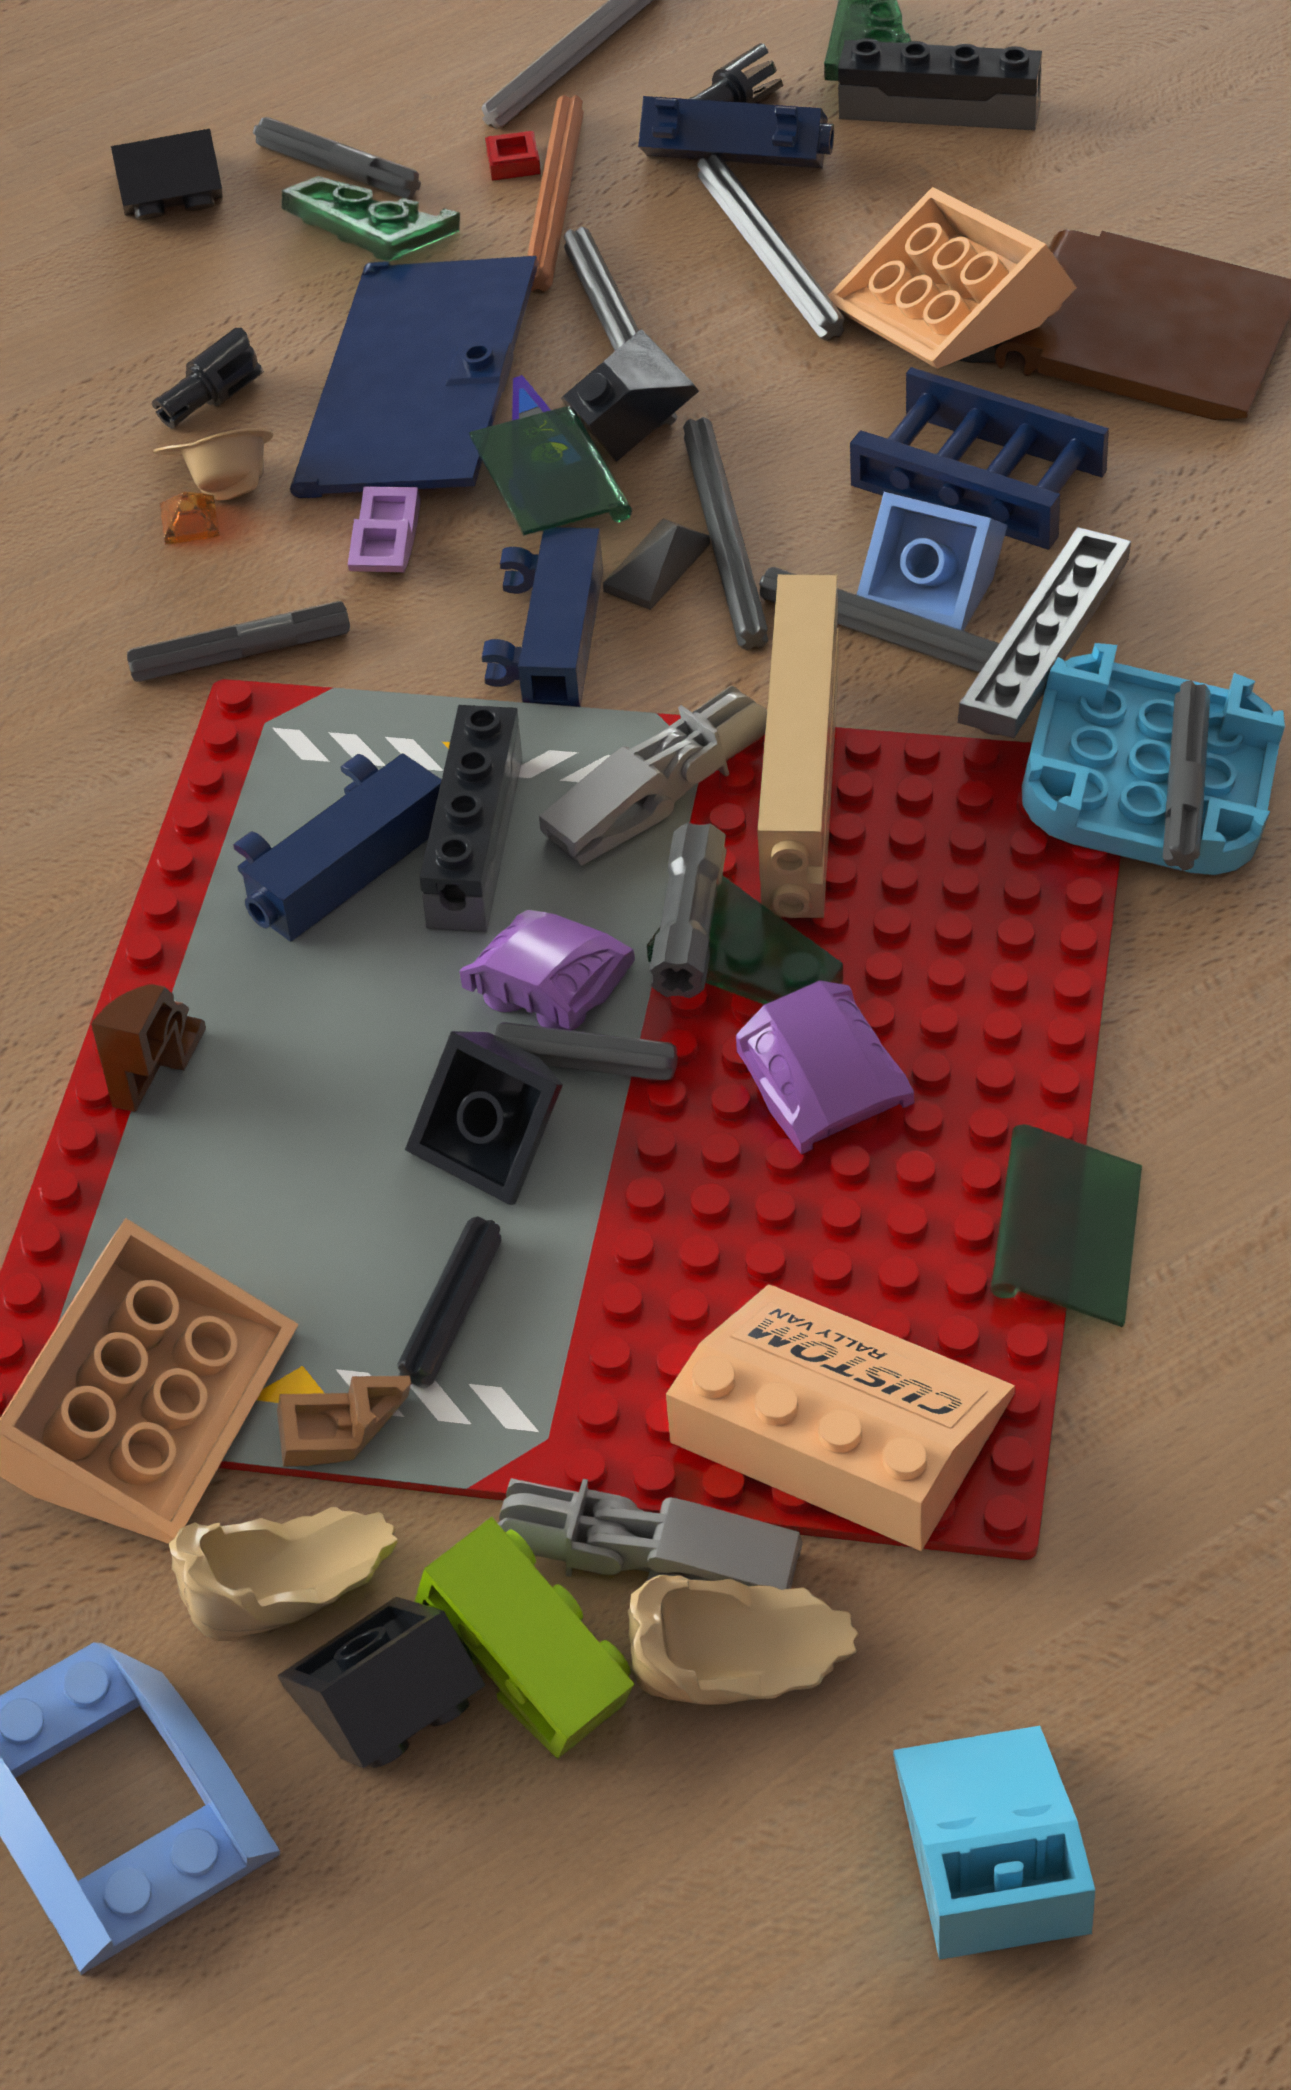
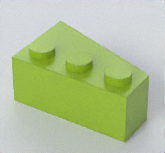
[414,1517,635,1759]

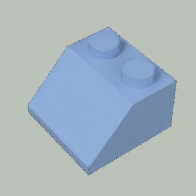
[857,492,1007,631]

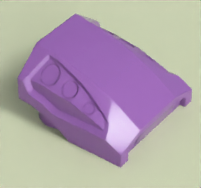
[459,910,635,1030]
[736,981,914,1154]

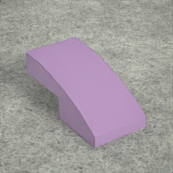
[348,487,421,572]

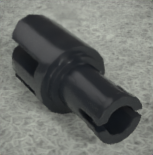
[689,43,784,104]
[152,328,264,429]

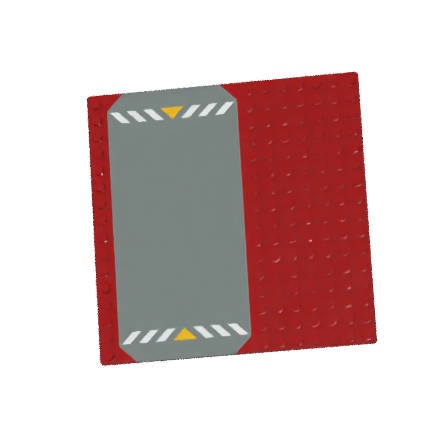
[0,679,1121,1560]

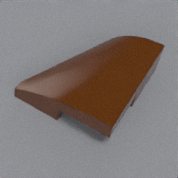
[91,984,206,1112]

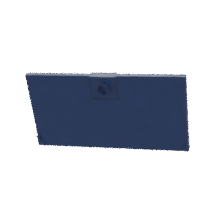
[290,256,539,498]

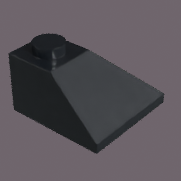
[560,329,699,462]
[405,1031,563,1205]

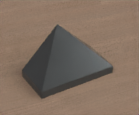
[603,518,710,610]

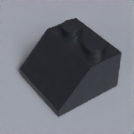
[111,128,223,220]
[277,1597,486,1768]

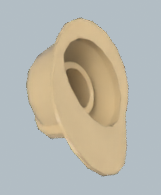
[154,428,274,501]

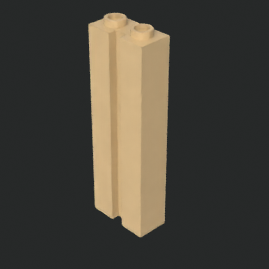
[758,574,839,918]

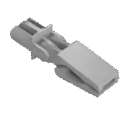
[539,685,767,866]
[498,1478,803,1590]

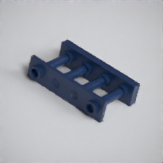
[850,367,1109,550]

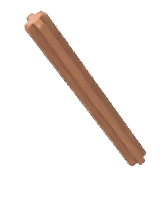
[527,95,584,292]

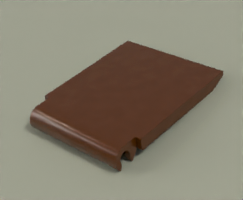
[995,229,1291,420]

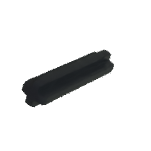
[397,1216,502,1388]

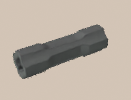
[650,822,727,999]

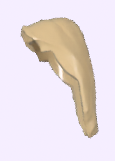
[169,1507,398,1641]
[627,1575,859,1705]

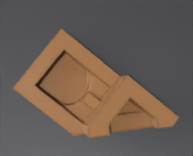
[277,1376,411,1467]

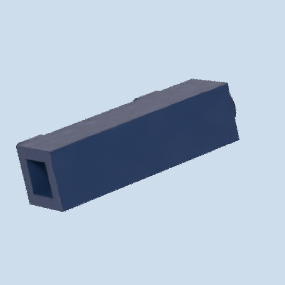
[638,96,834,169]
[482,527,603,707]
[233,753,442,942]

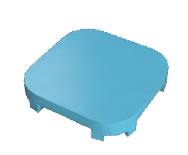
[1022,643,1285,875]

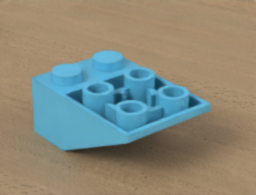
[893,1726,1095,1960]

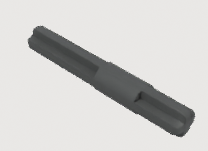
[253,117,421,199]
[127,601,350,682]
[1163,680,1211,871]

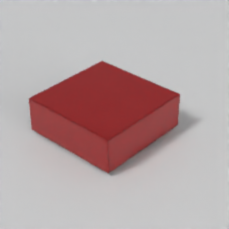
[485,131,541,181]

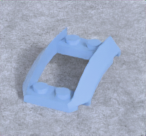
[0,1642,280,1975]

